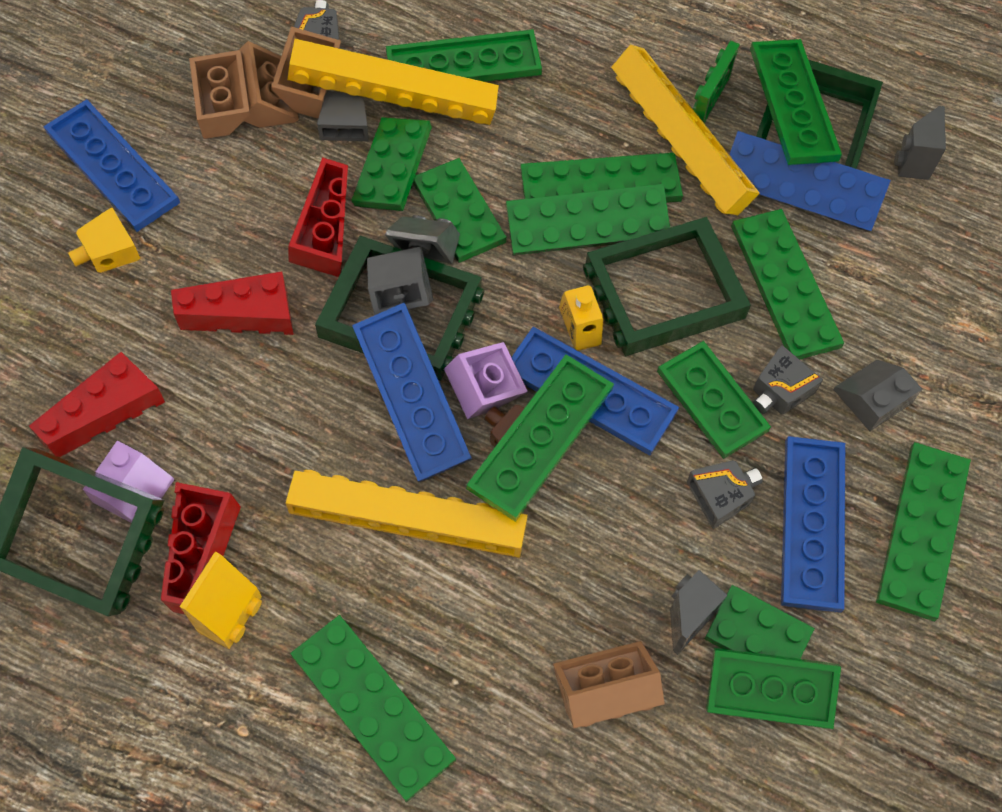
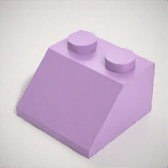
[444,342,528,419]
[83,441,174,523]

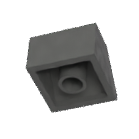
[894,106,946,180]
[385,215,460,264]
[833,360,922,431]
[670,570,727,655]

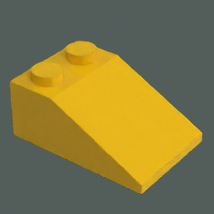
[180,552,262,649]

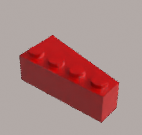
[288,157,348,277]
[171,271,294,335]
[29,352,165,457]
[161,482,241,615]

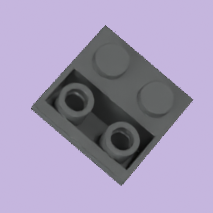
[367,246,434,315]

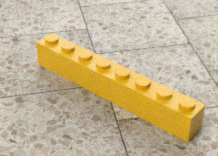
[287,39,499,125]
[611,44,760,215]
[286,470,528,558]

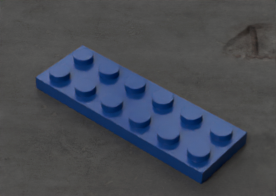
[43,99,180,232]
[729,131,891,231]
[352,303,473,483]
[511,326,679,456]
[781,436,845,613]

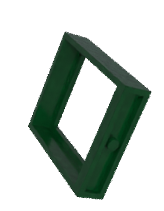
[756,60,883,169]
[583,217,751,357]
[315,235,485,381]
[0,447,165,616]

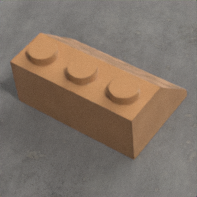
[271,26,341,118]
[239,41,299,128]
[189,50,250,139]
[553,641,665,728]

